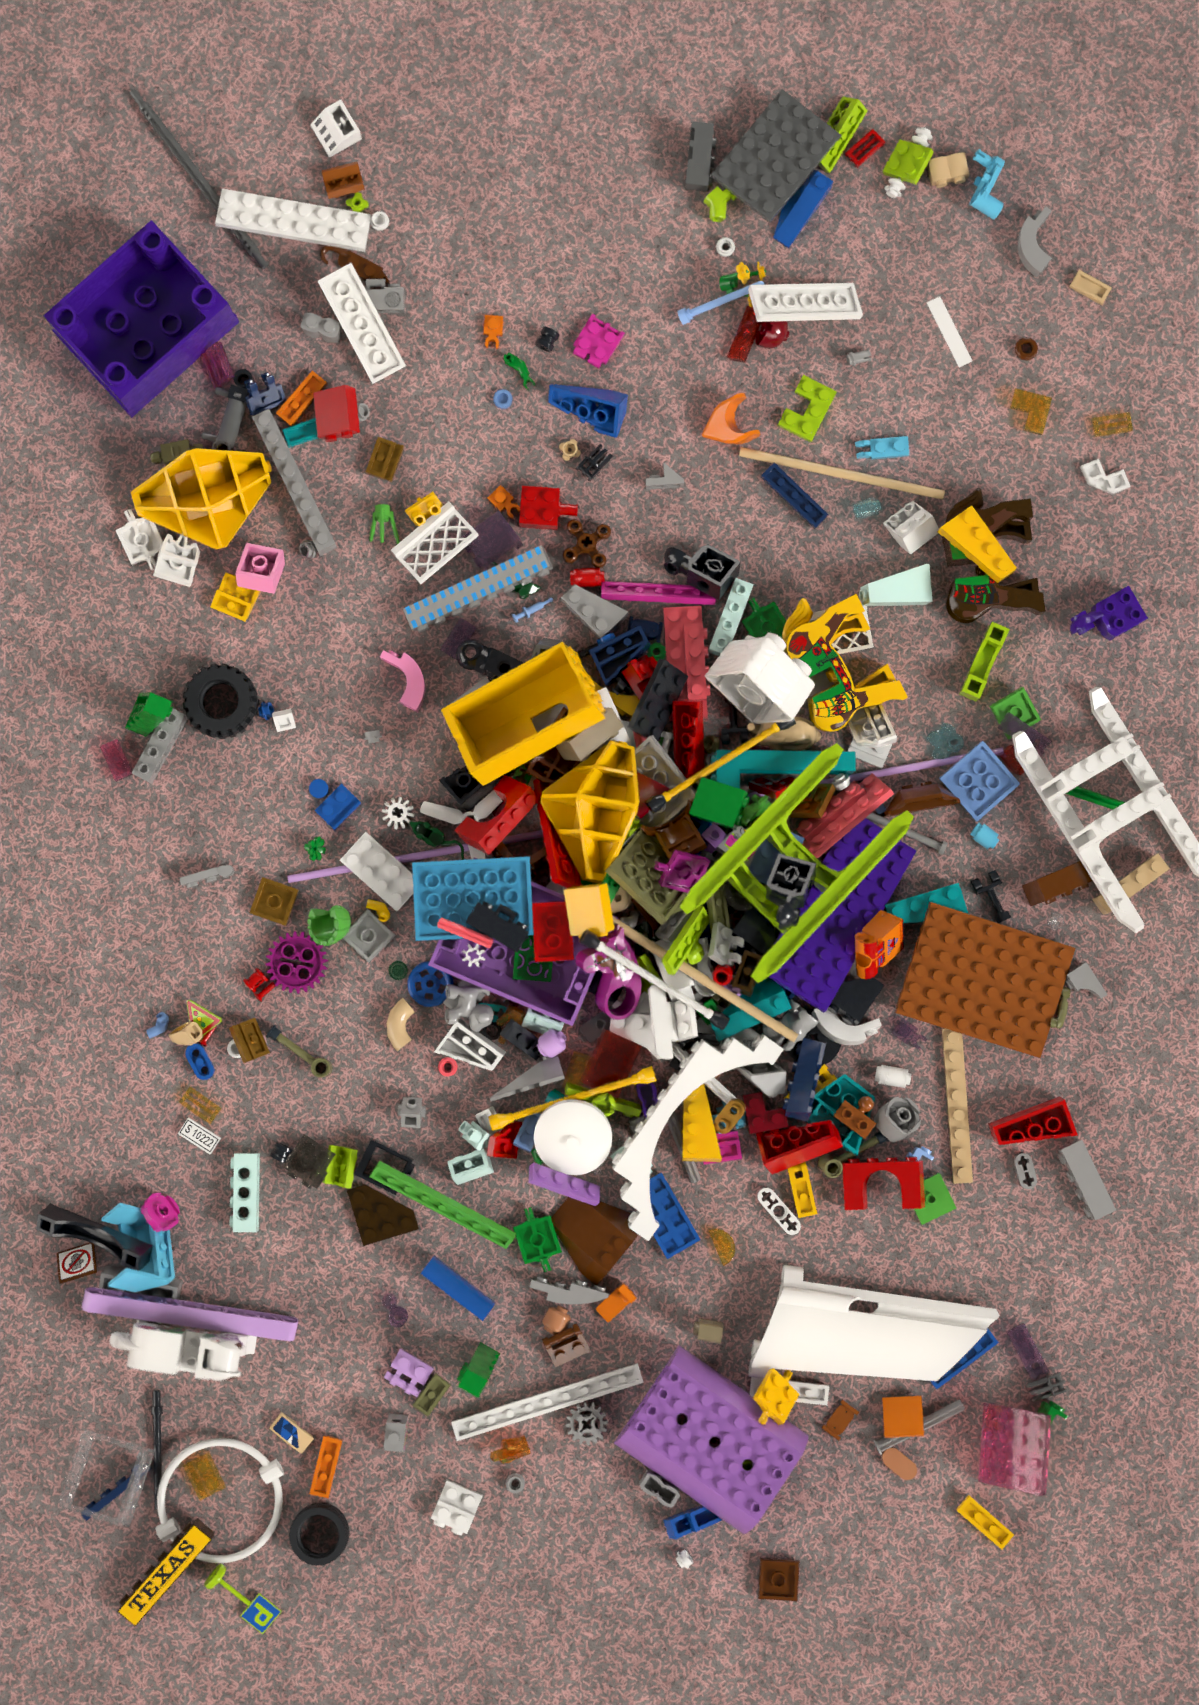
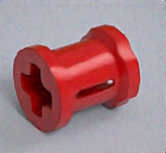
[243,968,269,993]

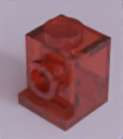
[1000,744,1025,776]

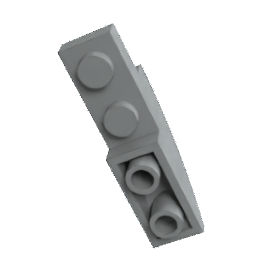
[530,1276,609,1304]

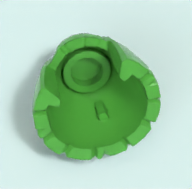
[307,905,351,946]

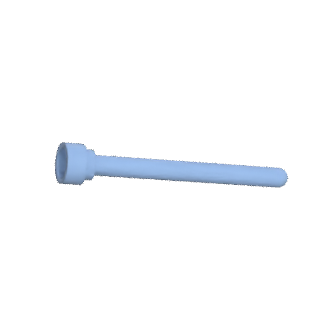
[678,281,764,325]

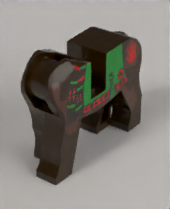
[942,488,1046,624]

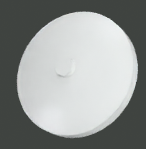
[534,1099,612,1175]

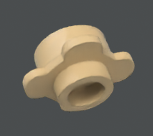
[559,439,581,461]

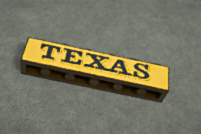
[117,1518,215,1626]

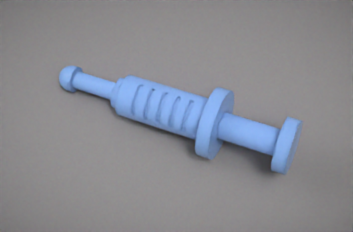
[512,597,553,623]

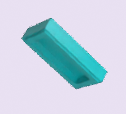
[282,418,319,448]

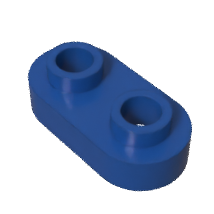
[185,1044,215,1080]

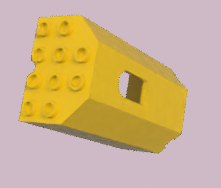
[441,642,605,786]

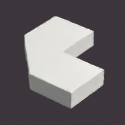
[1080,459,1131,494]

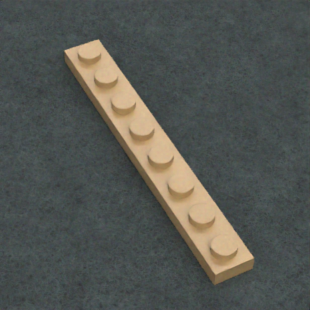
[942,1029,973,1184]

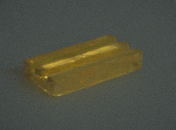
[1091,412,1133,438]
[179,1086,222,1124]

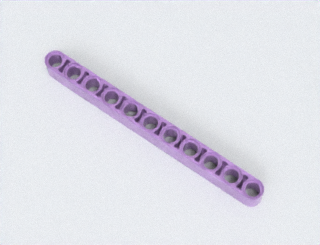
[82,1287,298,1341]

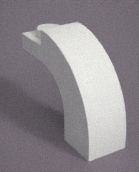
[812,1008,882,1045]

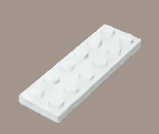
[318,263,406,384]
[748,283,863,322]

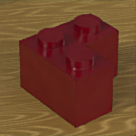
[742,1092,788,1134]

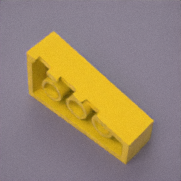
[938,506,1017,583]
[682,1083,722,1162]

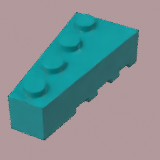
[884,883,969,924]

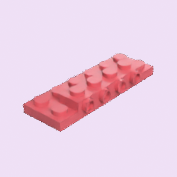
[663,606,711,722]
[796,773,894,858]

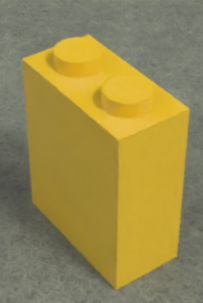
[564,883,614,939]

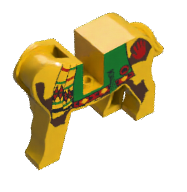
[782,594,908,732]

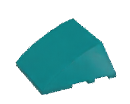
[808,1074,876,1156]

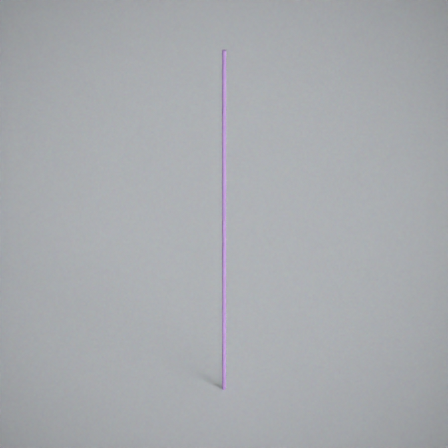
[287,747,1004,883]

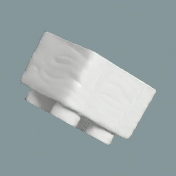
[705,633,815,724]

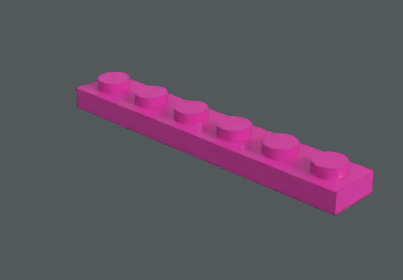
[601,581,716,605]

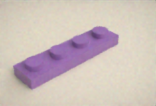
[528,1163,600,1206]

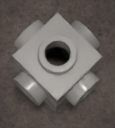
[398,1097,426,1128]

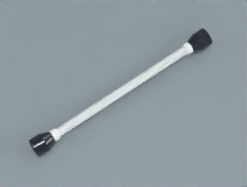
[579,929,730,1031]

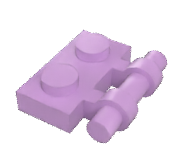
[384,1348,434,1397]

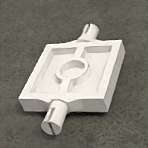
[116,509,163,570]

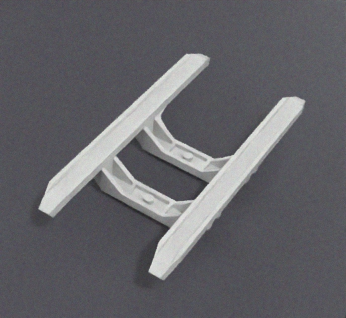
[1012,687,1199,933]

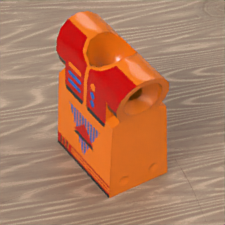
[855,910,904,979]

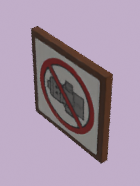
[56,1242,97,1284]

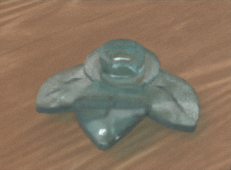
[926,723,964,759]

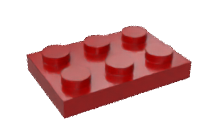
[532,901,574,962]

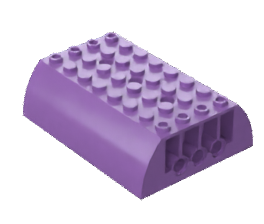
[428,857,618,1026]
[614,1345,808,1534]

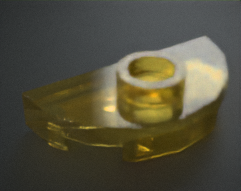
[708,1228,735,1267]

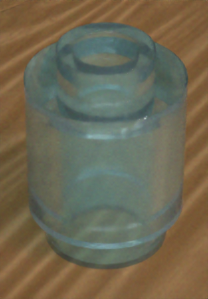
[852,497,882,520]

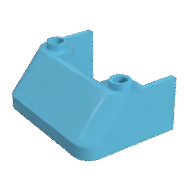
[102,1203,175,1292]

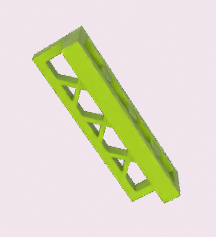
[818,96,868,173]

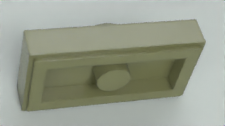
[412,1373,451,1417]

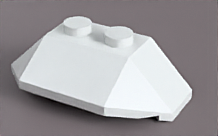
[848,703,897,748]

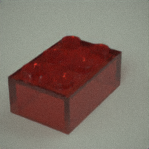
[580,1028,642,1099]

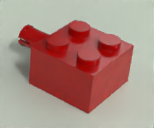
[519,486,578,530]

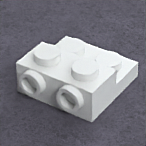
[431,1479,483,1535]

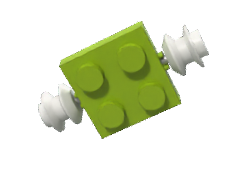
[882,127,934,198]

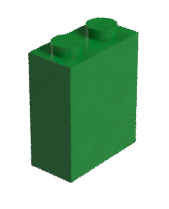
[689,777,750,830]

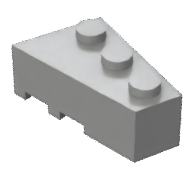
[561,585,629,639]

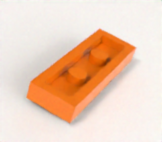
[276,370,327,426]
[309,1435,343,1498]

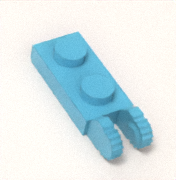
[855,436,910,459]

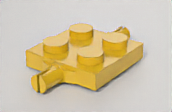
[753,1368,799,1425]

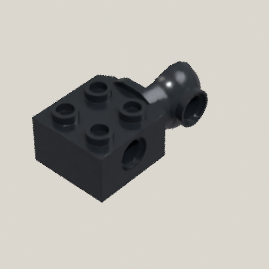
[664,544,741,600]
[456,639,524,682]
[766,854,816,930]

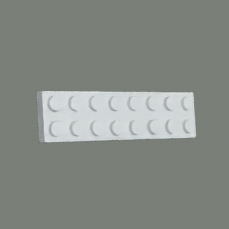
[215,189,371,252]

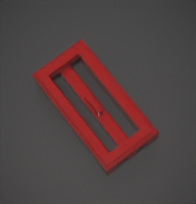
[845,129,885,168]

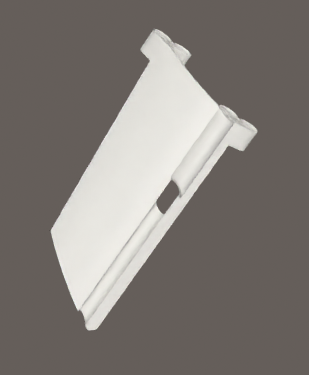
[748,1265,1000,1381]

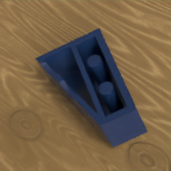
[589,625,651,687]

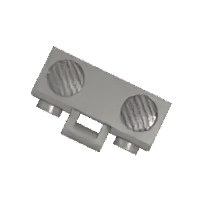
[365,279,405,313]

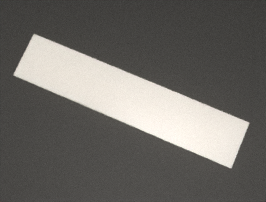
[927,297,972,367]

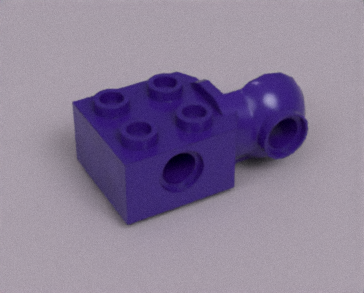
[1070,586,1148,641]

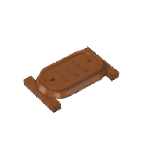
[821,1399,860,1441]

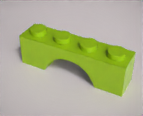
[959,622,1010,702]

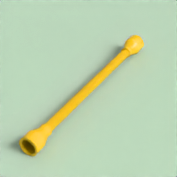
[488,1066,657,1131]

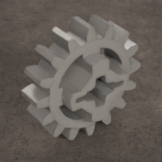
[566,1401,608,1446]

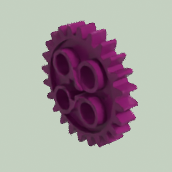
[265,931,329,994]

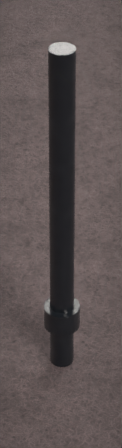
[151,1390,163,1510]

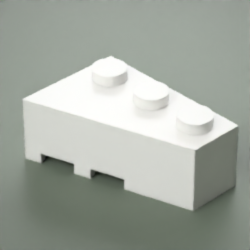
[654,940,695,1002]

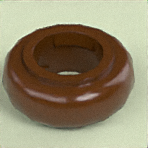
[1015,337,1038,361]

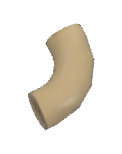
[386,998,415,1051]

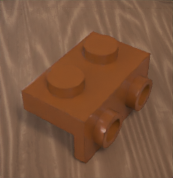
[321,162,365,199]

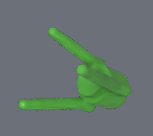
[369,504,400,544]

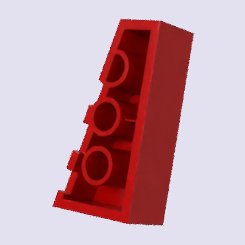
[988,1096,1078,1145]

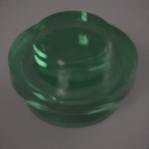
[388,961,408,980]

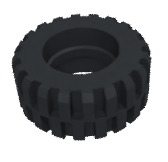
[183,664,259,739]

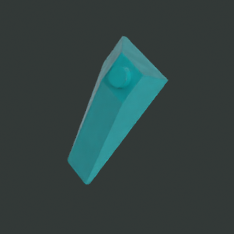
[710,977,792,1041]

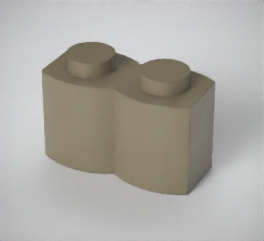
[693,1318,723,1344]

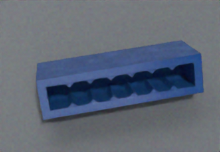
[421,1255,496,1321]

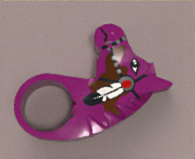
[575,924,642,1020]

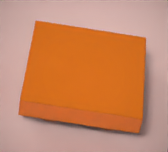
[882,1396,924,1438]

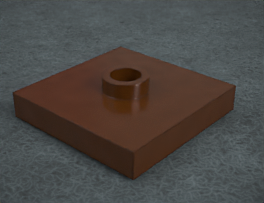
[758,1558,800,1601]

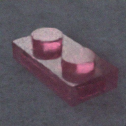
[100,739,133,782]

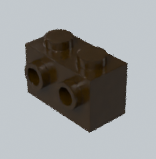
[730,950,763,998]

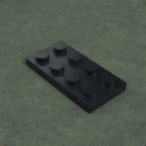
[627,658,688,741]

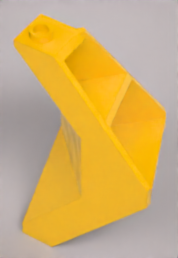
[131,448,272,550]
[540,741,639,884]

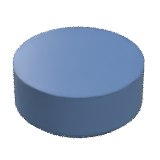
[493,389,512,409]

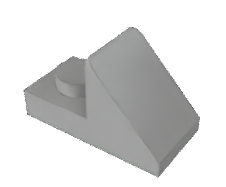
[645,463,684,490]

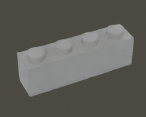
[1058,1139,1116,1220]

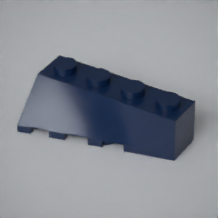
[783,1038,826,1122]

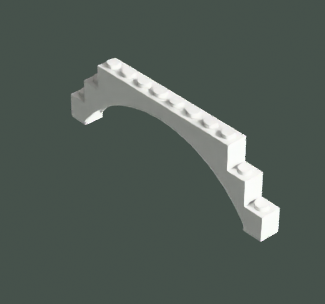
[612,1034,784,1241]

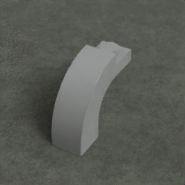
[1017,206,1052,278]

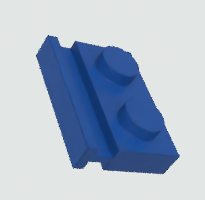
[315,783,362,830]

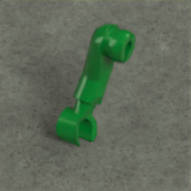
[503,353,535,390]

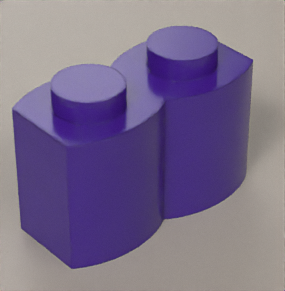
[636,1082,658,1117]

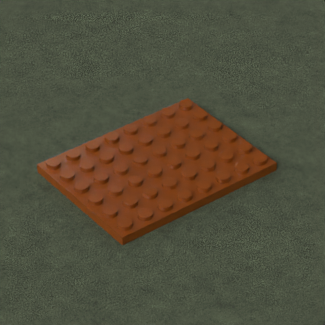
[894,902,1076,1058]

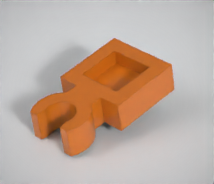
[483,315,504,349]
[487,485,520,519]

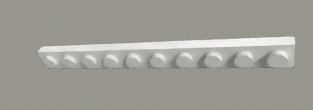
[451,1363,644,1441]

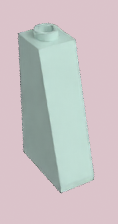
[859,564,933,606]

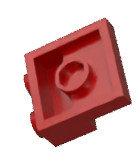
[622,655,658,700]

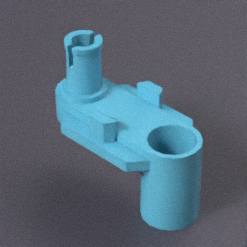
[970,149,1005,220]

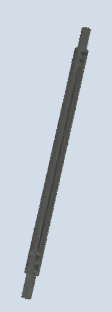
[129,89,269,269]

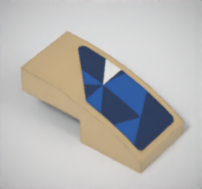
[269,1412,314,1454]

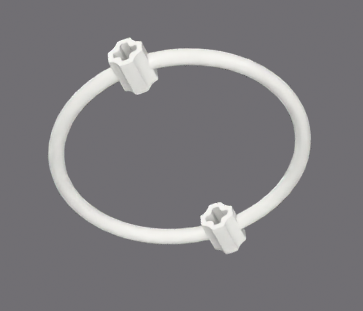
[155,1438,284,1563]

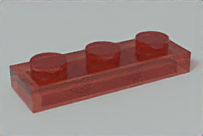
[727,306,761,363]

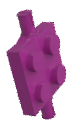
[654,850,710,893]

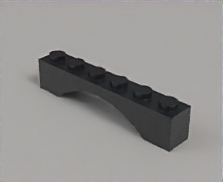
[36,1203,153,1271]

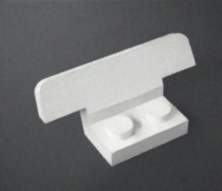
[648,985,698,1059]

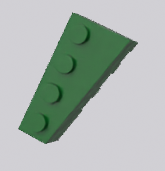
[125,692,173,737]
[456,1342,501,1398]

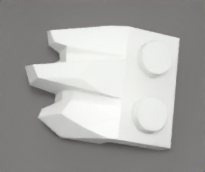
[153,534,200,587]

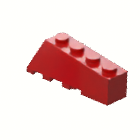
[673,700,705,779]
[756,1120,843,1175]

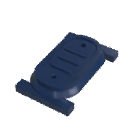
[627,616,663,643]

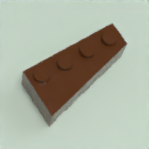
[1022,852,1104,906]

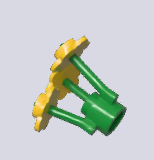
[719,262,767,307]

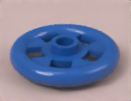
[407,961,453,1007]

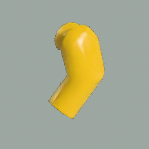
[366,899,390,922]

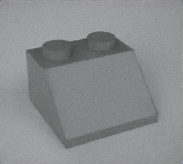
[736,1062,786,1097]

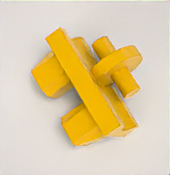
[405,492,444,526]

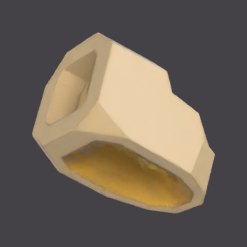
[169,1021,203,1046]

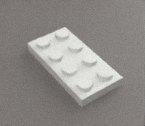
[340,832,414,911]

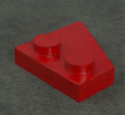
[487,1121,522,1159]

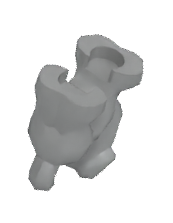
[445,984,494,1032]
[763,998,819,1051]

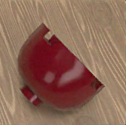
[755,321,790,349]

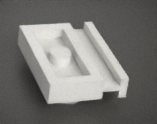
[848,737,893,769]

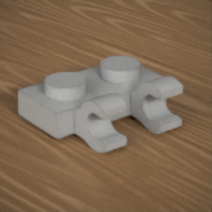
[708,922,744,967]

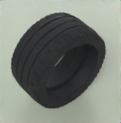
[289,1503,349,1566]

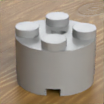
[874,1097,921,1142]

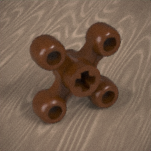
[562,519,611,568]

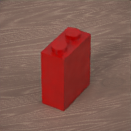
[313,385,360,442]

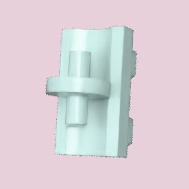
[458,1121,491,1151]

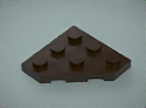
[347,1184,419,1246]

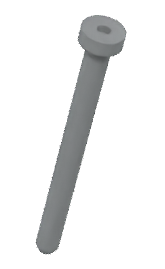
[866,813,948,855]

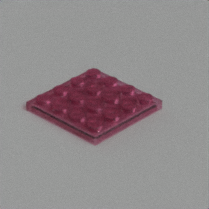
[978,1403,1051,1496]

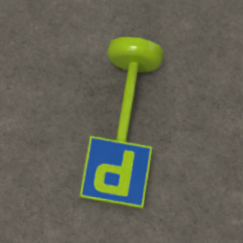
[204,1563,282,1634]

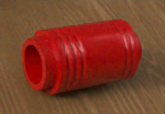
[570,567,605,587]
[712,964,736,986]

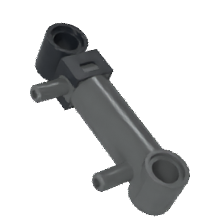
[201,369,255,451]

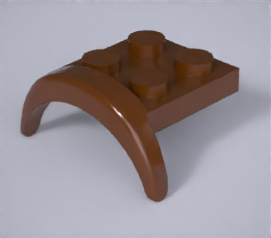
[640,799,707,860]

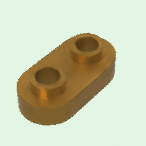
[714,1098,746,1134]

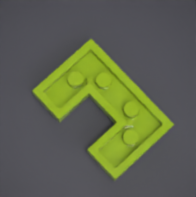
[777,375,837,443]

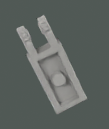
[180,865,235,888]

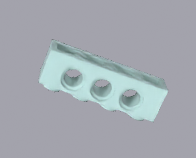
[708,578,754,656]
[230,1153,260,1232]

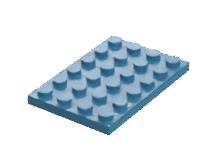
[412,857,534,941]

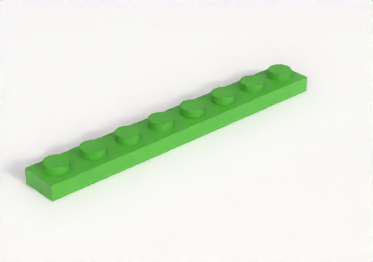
[370,1161,516,1249]

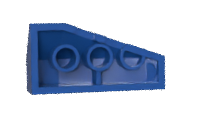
[773,170,833,249]
[548,384,628,438]

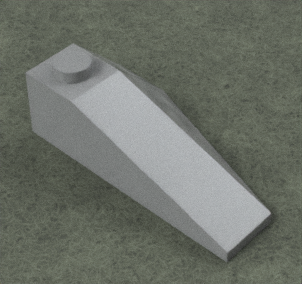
[490,1056,565,1101]

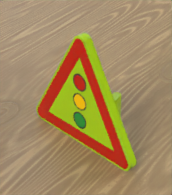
[186,1000,222,1035]

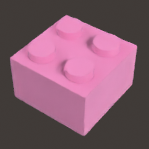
[236,543,285,594]

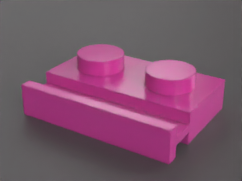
[703,1131,742,1165]

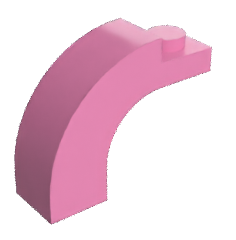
[380,650,425,713]

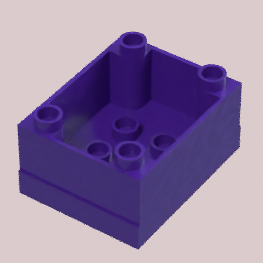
[43,220,239,418]

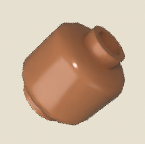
[542,1305,571,1335]

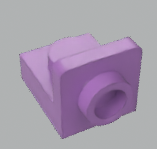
[701,823,728,854]

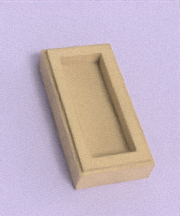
[1069,270,1112,305]

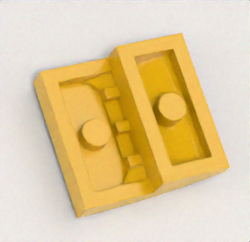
[210,572,260,622]

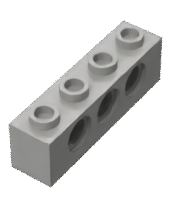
[132,708,188,784]

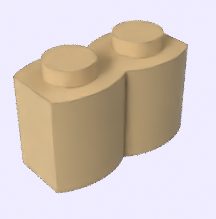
[927,152,969,188]

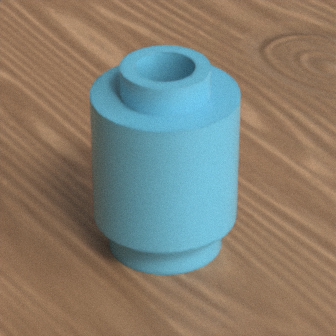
[970,822,999,850]

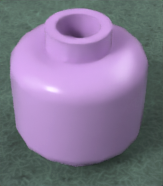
[537,1029,567,1058]

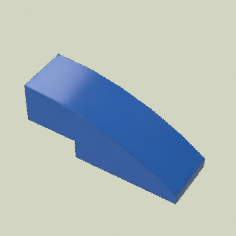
[663,1505,722,1539]

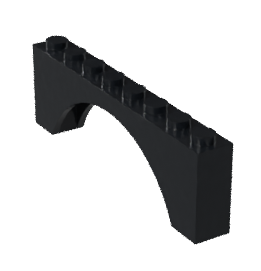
[732,904,884,1026]

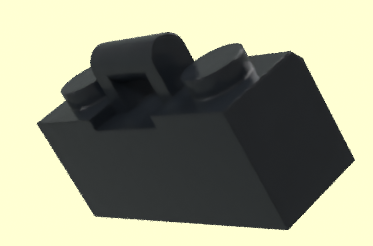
[466,901,529,953]

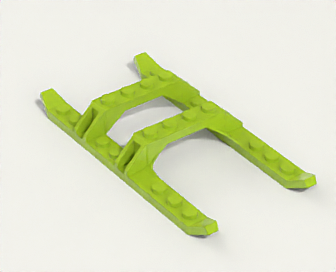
[680,743,914,983]

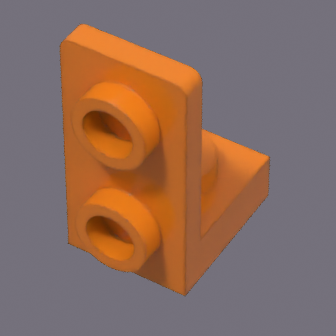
[596,1282,637,1322]

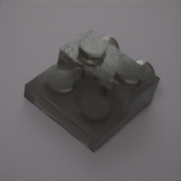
[282,1134,336,1190]

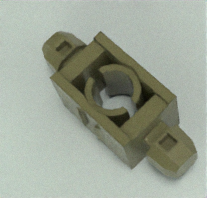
[150,439,204,465]

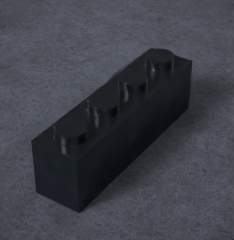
[439,766,519,812]

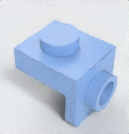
[903,1146,934,1161]

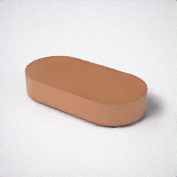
[882,1447,917,1480]

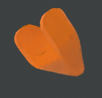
[702,393,761,445]

